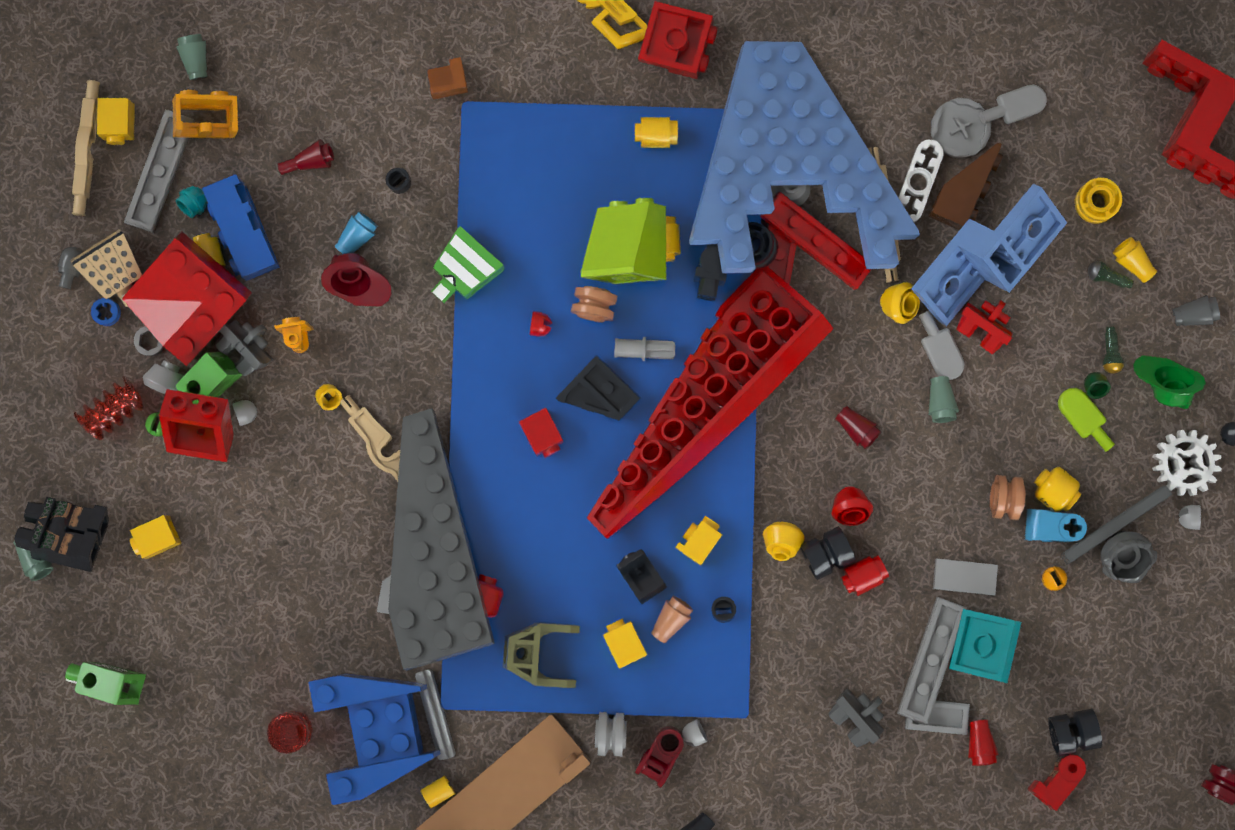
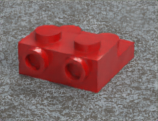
[638,1,718,79]

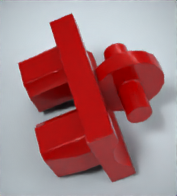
[957,300,1013,354]

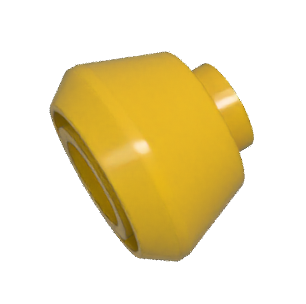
[880,282,920,324]
[763,522,805,561]

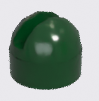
[1084,372,1111,399]

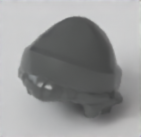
[1100,531,1157,583]

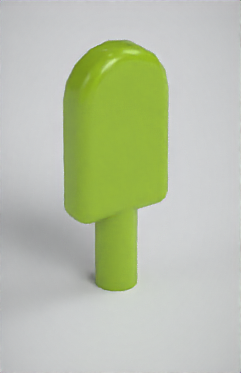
[1058,388,1115,452]

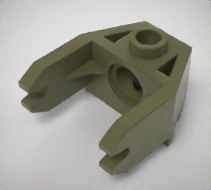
[503,622,580,688]

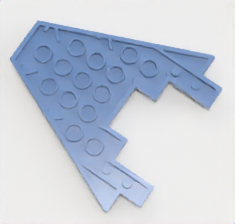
[689,41,920,273]

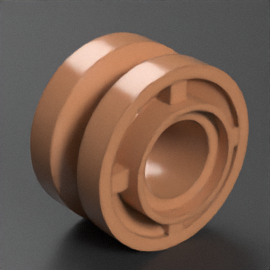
[571,286,618,322]
[990,475,1026,520]

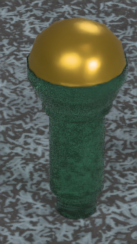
[1102,327,1124,374]

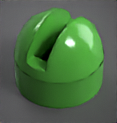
[145,412,163,437]

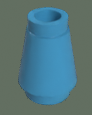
[335,211,378,254]

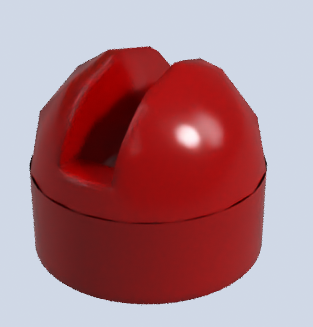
[529,311,552,337]

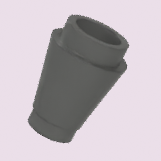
[1172,295,1220,326]

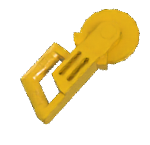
[577,0,647,49]

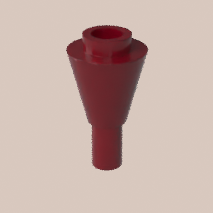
[278,139,334,175]

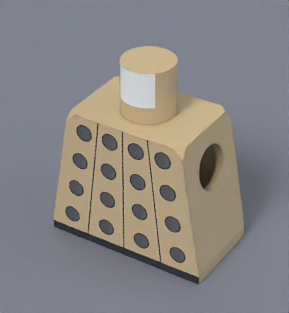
[70,229,142,307]

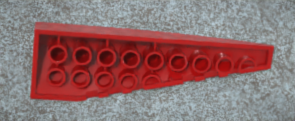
[587,266,834,539]

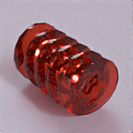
[74,376,144,440]

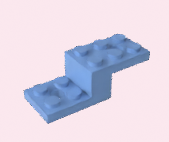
[911,184,1067,326]

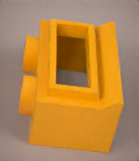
[172,90,238,139]

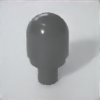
[57,247,82,290]

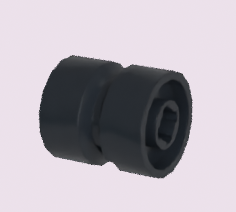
[800,526,856,580]
[1048,708,1102,757]

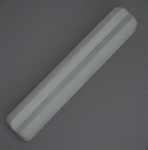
[415,669,456,760]

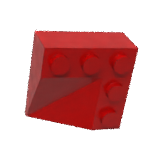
[122,231,252,366]

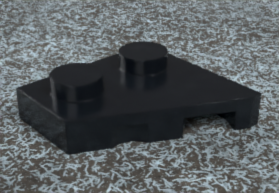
[556,355,641,421]

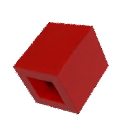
[519,408,564,458]

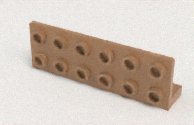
[415,715,591,830]

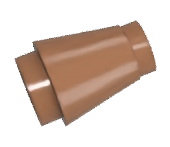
[651,596,693,643]

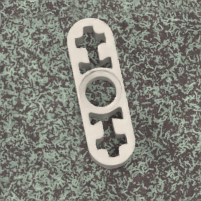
[898,140,943,223]

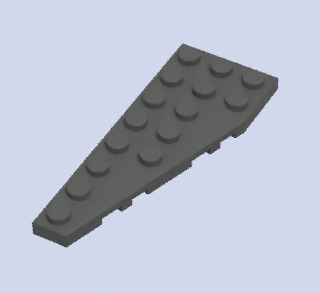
[388,408,495,671]

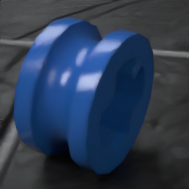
[91,298,121,326]

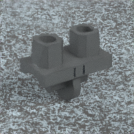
[215,320,273,376]
[828,688,884,748]

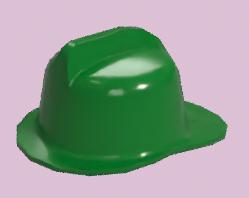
[1133,355,1206,409]

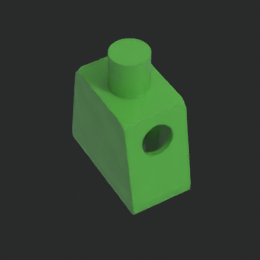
[176,352,242,404]

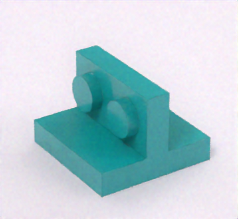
[949,609,1022,683]

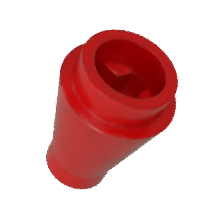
[968,720,999,766]

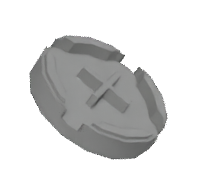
[930,98,991,159]

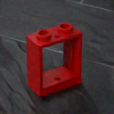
[159,389,234,462]

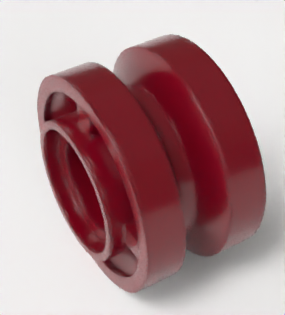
[1201,764,1235,806]

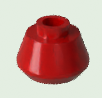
[831,486,873,526]

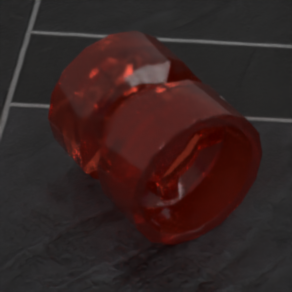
[267,710,313,754]

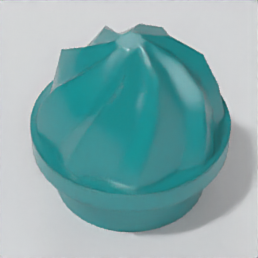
[175,186,207,218]

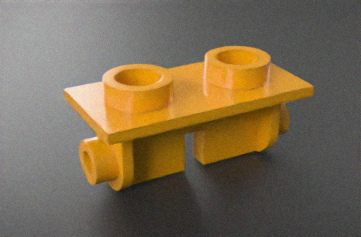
[274,317,314,353]

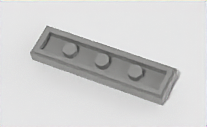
[124,109,195,233]
[897,597,967,724]

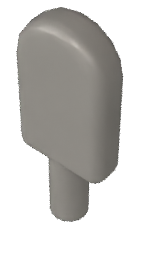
[979,84,1047,124]
[919,311,965,380]

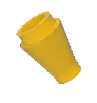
[1113,237,1157,283]

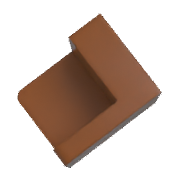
[427,57,468,99]

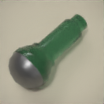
[1088,261,1134,289]

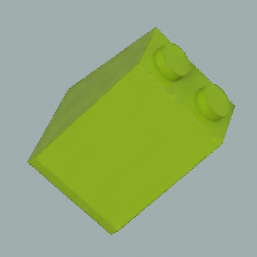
[581,198,666,284]

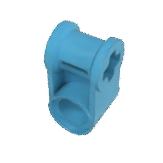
[1025,509,1087,542]

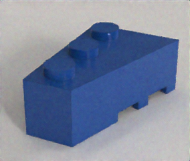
[202,174,280,281]

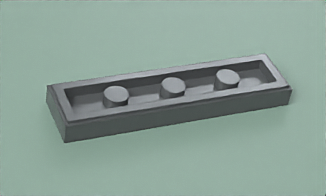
[1060,485,1172,565]

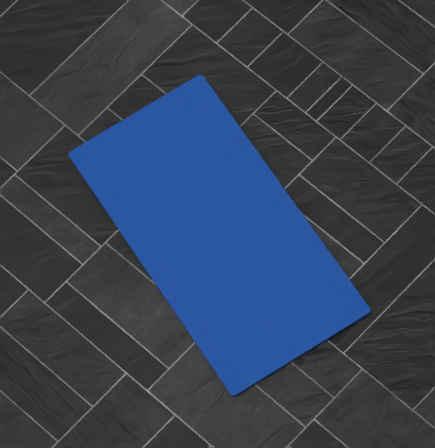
[441,101,761,718]

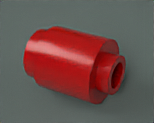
[841,555,889,596]

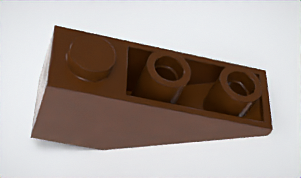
[928,143,1003,230]

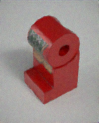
[1027,754,1086,811]

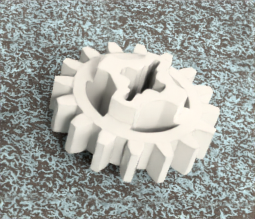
[1152,430,1222,496]

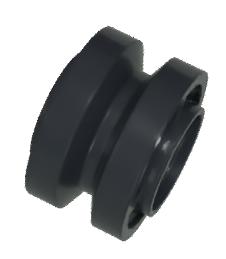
[748,222,778,269]

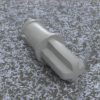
[614,337,676,361]

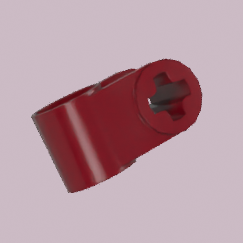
[634,726,684,788]

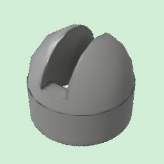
[233,400,257,426]
[1179,505,1201,530]
[682,719,708,747]

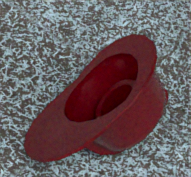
[321,253,392,306]

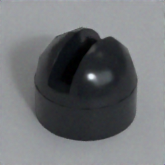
[385,167,411,194]
[1220,422,1235,446]
[711,597,736,623]

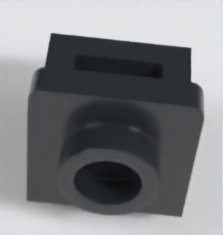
[616,549,667,604]

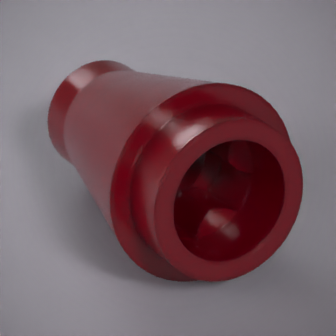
[835,406,881,450]

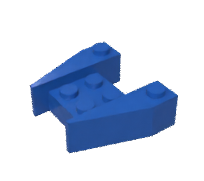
[308,673,441,805]

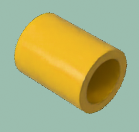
[421,775,456,809]

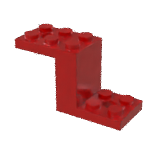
[1142,40,1235,199]

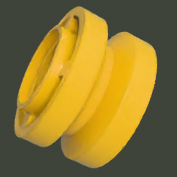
[1075,178,1122,224]

